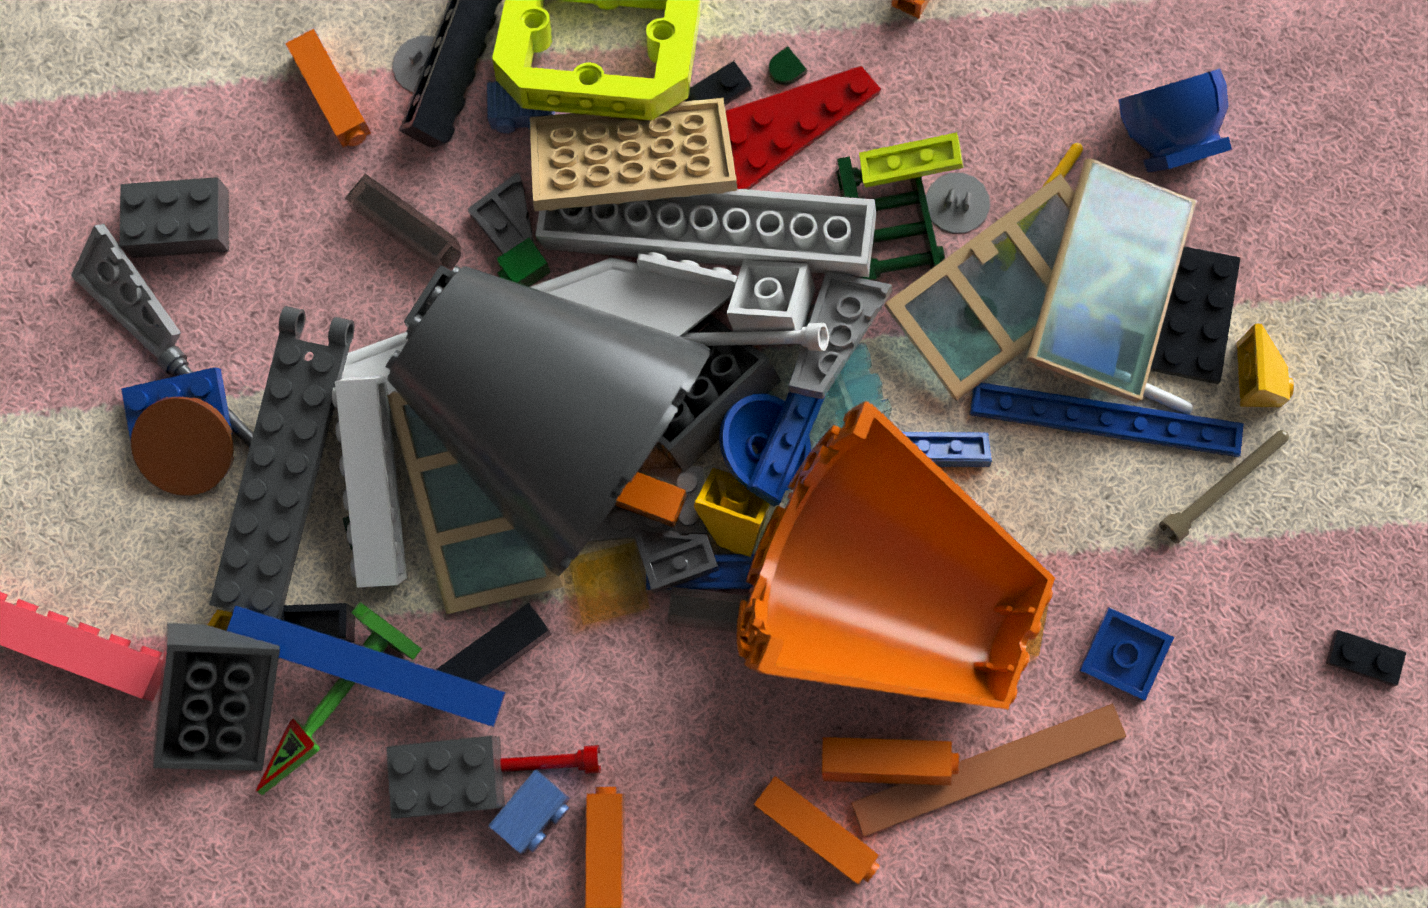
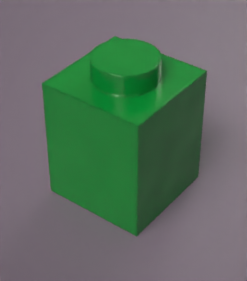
[496,237,551,287]

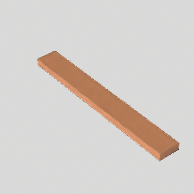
[851,703,1127,837]

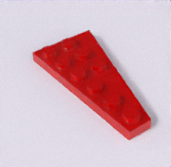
[725,66,881,190]

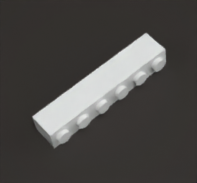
[332,375,407,588]

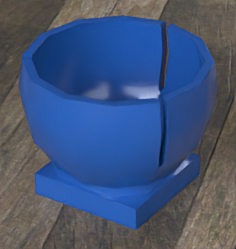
[1118,69,1232,173]

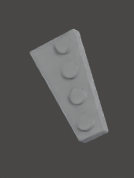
[71,224,181,358]
[789,271,892,399]

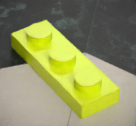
[859,132,963,188]

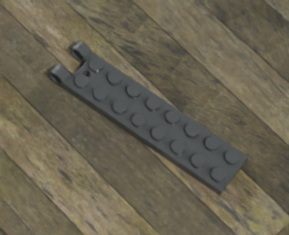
[209,306,355,619]

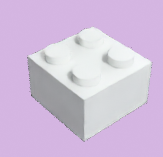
[727,260,815,332]

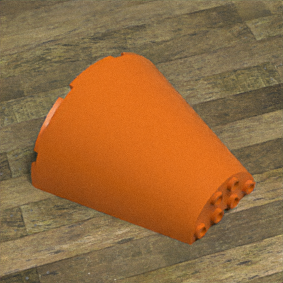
[736,401,1055,710]

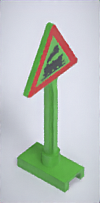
[256,602,422,795]

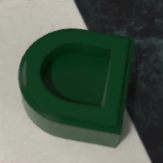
[769,46,807,86]

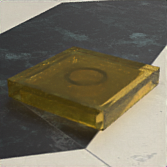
[569,542,650,625]

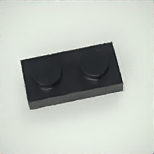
[684,61,752,105]
[1326,630,1406,686]

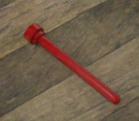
[500,745,601,774]

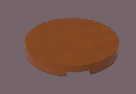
[131,397,234,496]

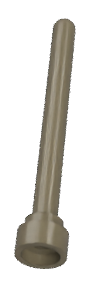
[1159,430,1289,544]

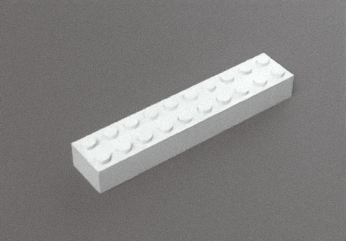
[535,189,876,277]

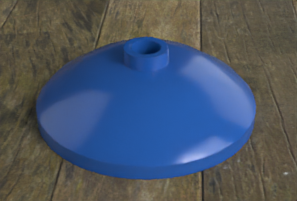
[719,394,811,491]

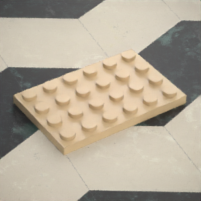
[530,98,737,211]

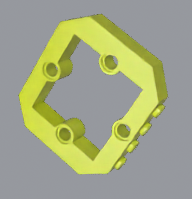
[492,0,700,121]

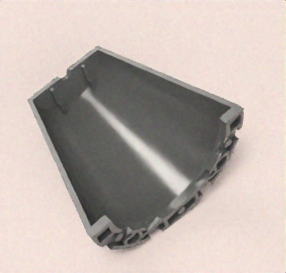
[385,265,710,576]

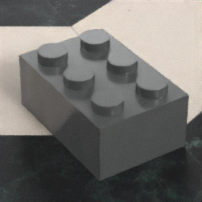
[119,177,229,258]
[387,736,505,819]

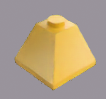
[1237,324,1294,407]
[694,468,771,557]

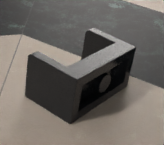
[280,603,355,642]

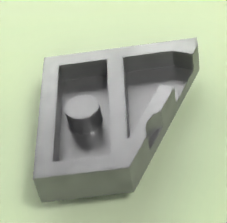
[467,172,534,255]
[632,528,719,594]

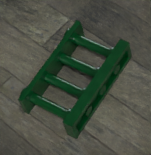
[836,156,945,281]

